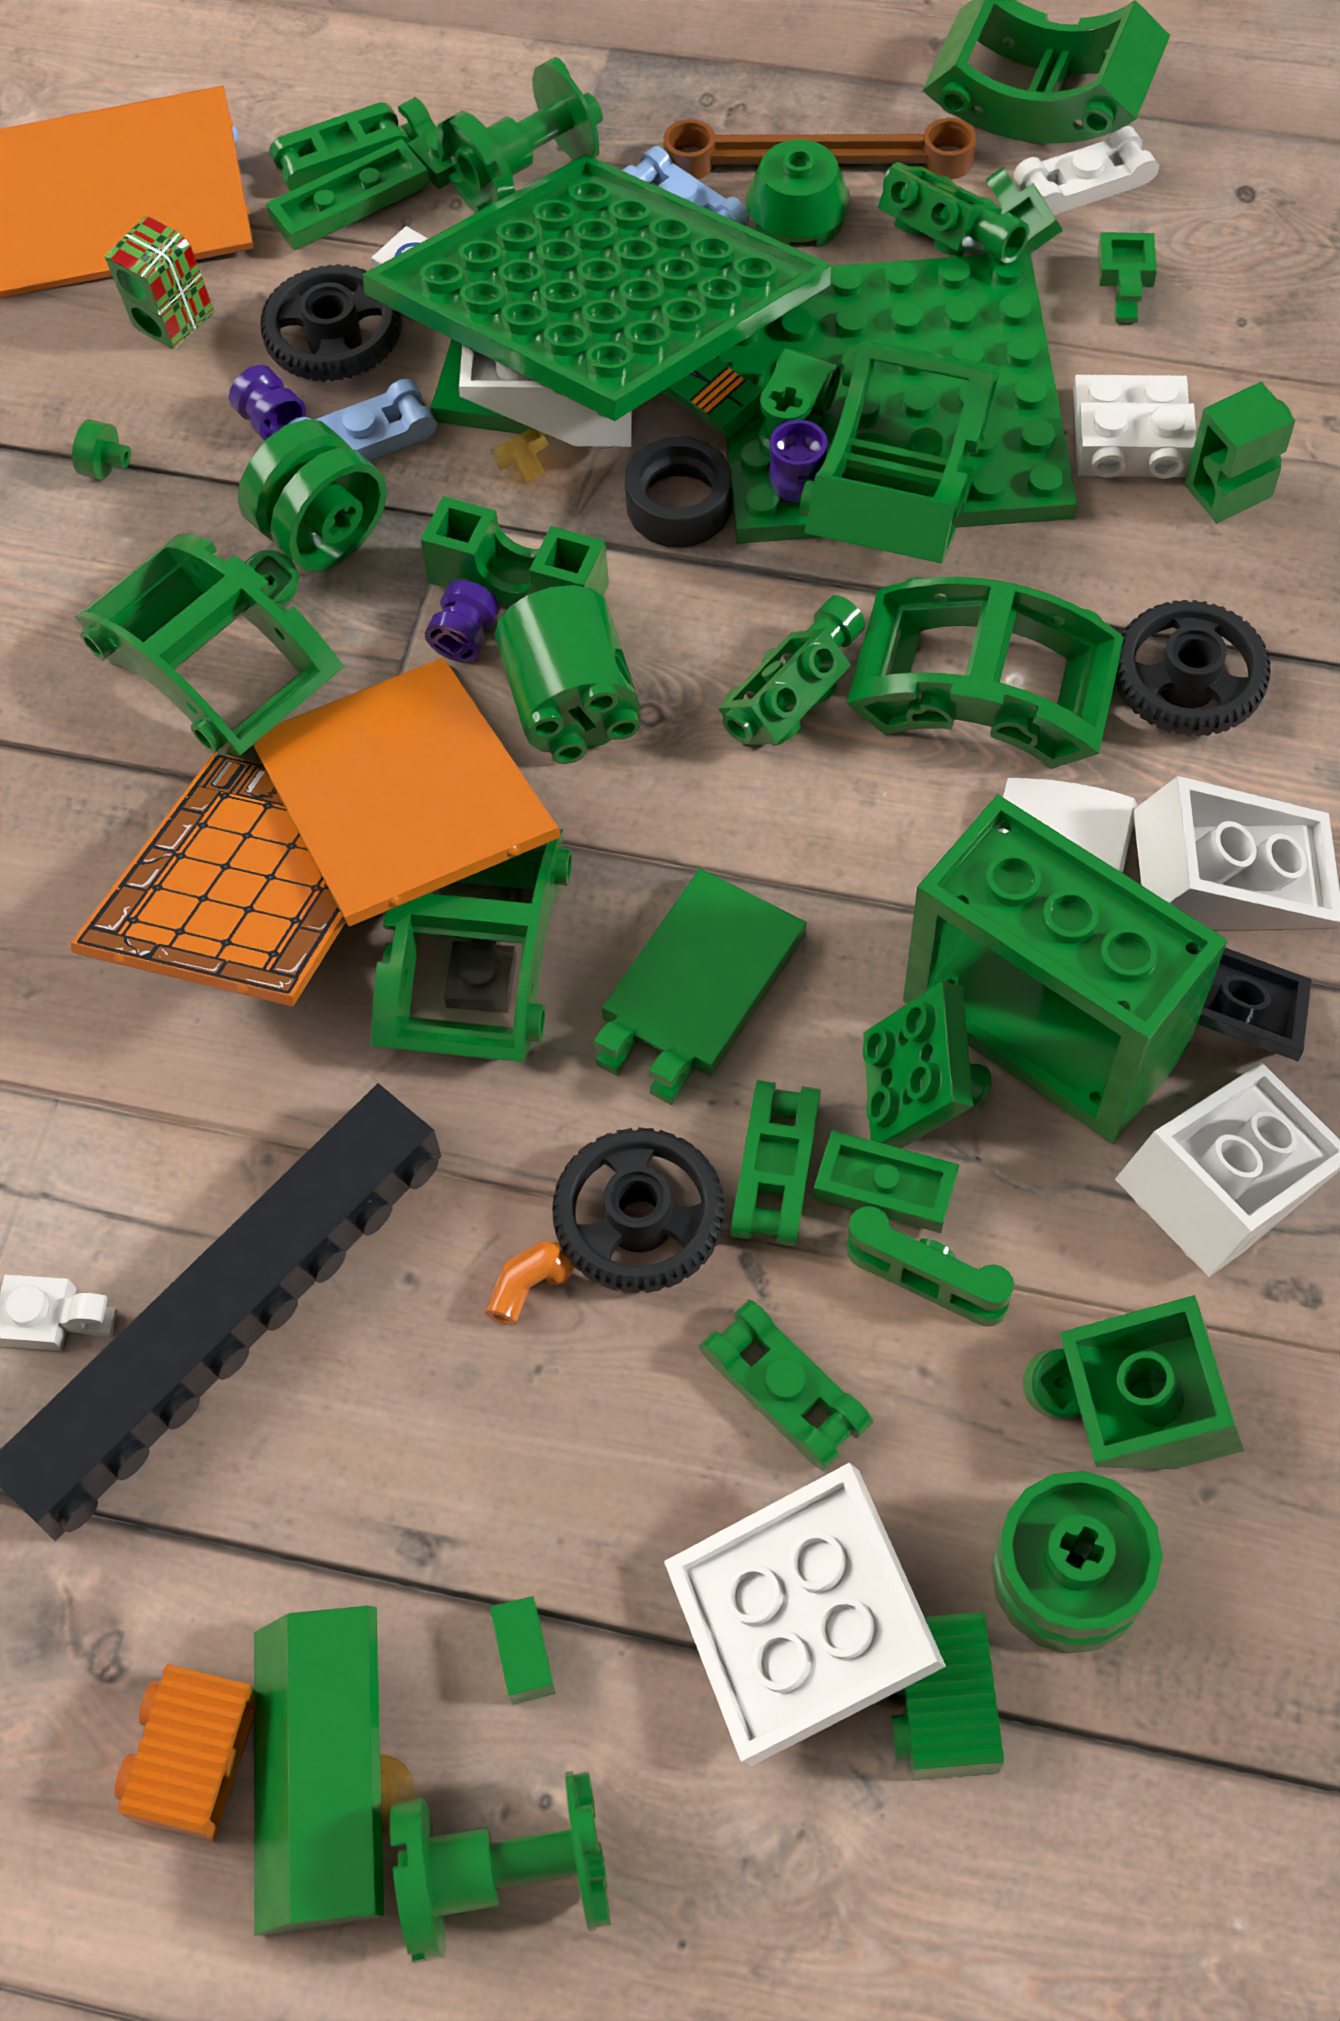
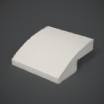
[1003,778,1137,873]

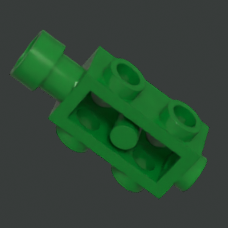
[877,162,1029,263]
[718,595,866,746]

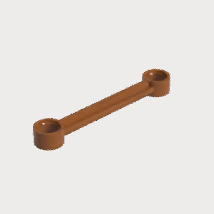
[664,118,976,180]

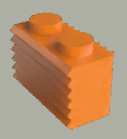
[114,1664,258,1843]

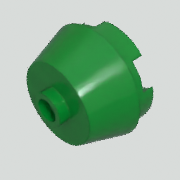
[746,139,851,247]

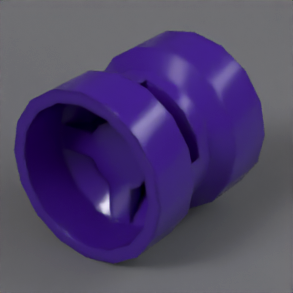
[229,365,306,441]
[769,420,827,502]
[424,580,500,663]

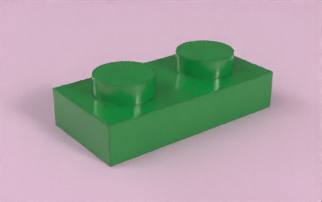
[813,1130,960,1233]

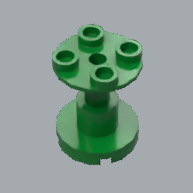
[435,57,603,213]
[390,1771,611,1963]

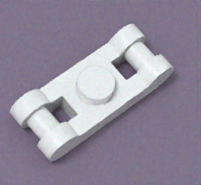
[1013,126,1159,215]

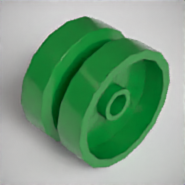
[237,419,387,571]
[991,1471,1163,1653]

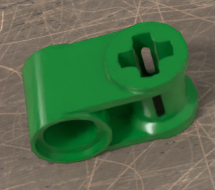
[758,348,841,455]

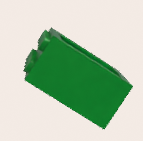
[903,794,1228,1144]

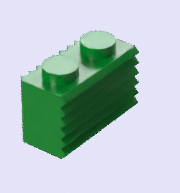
[890,1612,1004,1781]

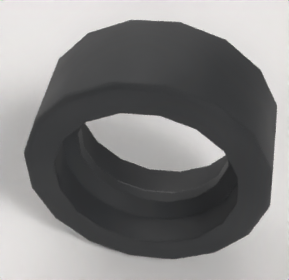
[625,436,732,547]

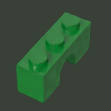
[420,496,609,606]

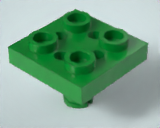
[862,981,992,1149]

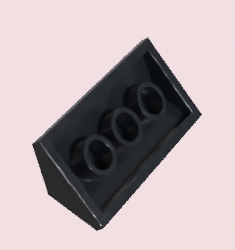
[1187,947,1312,1061]

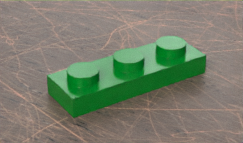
[266,139,430,251]

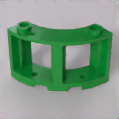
[922,0,1171,144]
[799,339,1001,564]
[75,533,345,755]
[847,577,1124,769]
[370,829,572,1062]

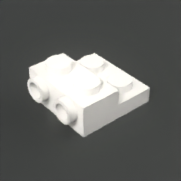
[1073,375,1196,478]

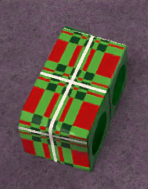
[105,216,214,349]

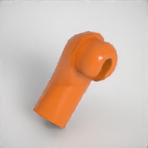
[485,1241,574,1326]

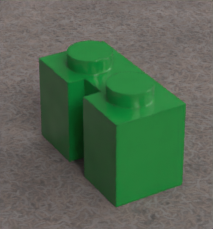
[1184,381,1296,524]

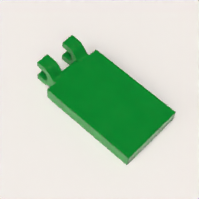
[594,868,807,1105]

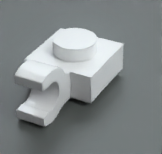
[0,1274,118,1351]

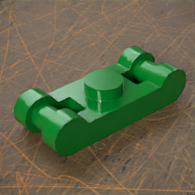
[269,102,411,191]
[731,1080,821,1247]
[846,1206,1014,1327]
[699,1299,873,1471]

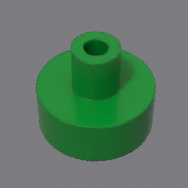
[72,419,131,480]

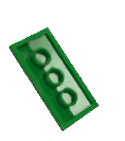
[254,1605,384,1936]

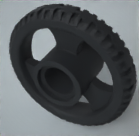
[260,264,402,382]
[1115,600,1271,736]
[552,1127,725,1293]

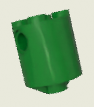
[495,585,641,764]

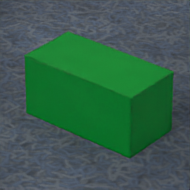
[490,1596,556,1705]

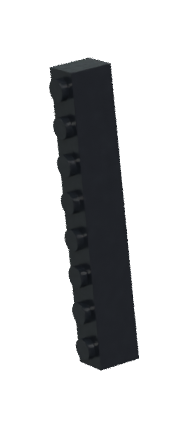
[0,1083,442,1542]

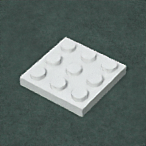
[664,1463,946,1766]

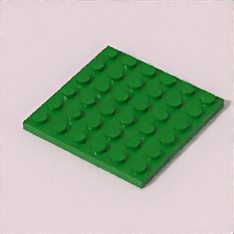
[363,154,832,422]
[718,251,1077,544]

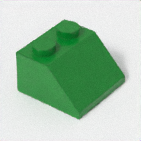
[1059,1295,1244,1469]

